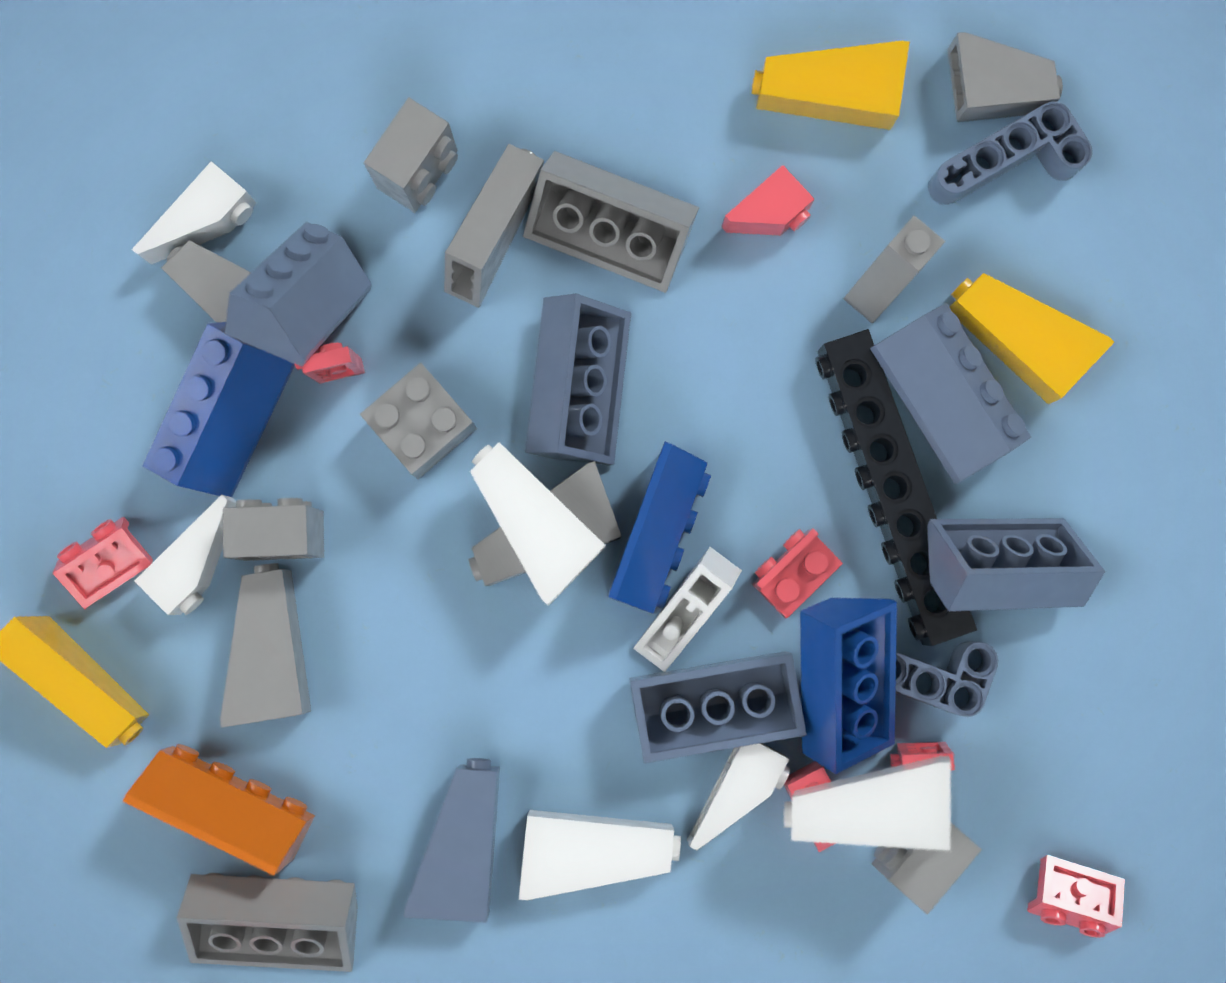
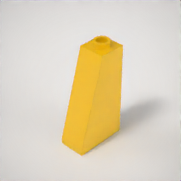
[751,40,910,130]
[949,273,1114,404]
[0,616,149,748]

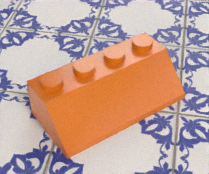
[122,744,315,876]

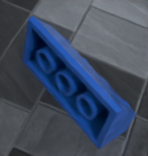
[143,321,295,497]
[608,442,711,614]
[800,598,897,774]

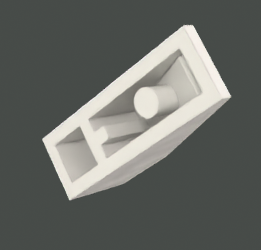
[132,161,257,265]
[135,495,236,615]
[633,547,742,672]
[687,743,790,850]

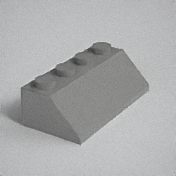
[523,151,699,293]
[177,873,358,972]

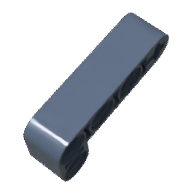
[928,101,1093,205]
[896,641,998,717]

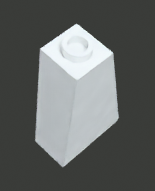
[470,442,606,605]
[784,756,951,851]
[519,810,681,900]

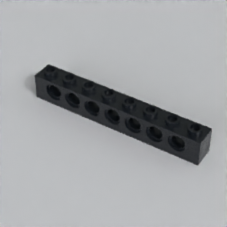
[815,329,977,646]

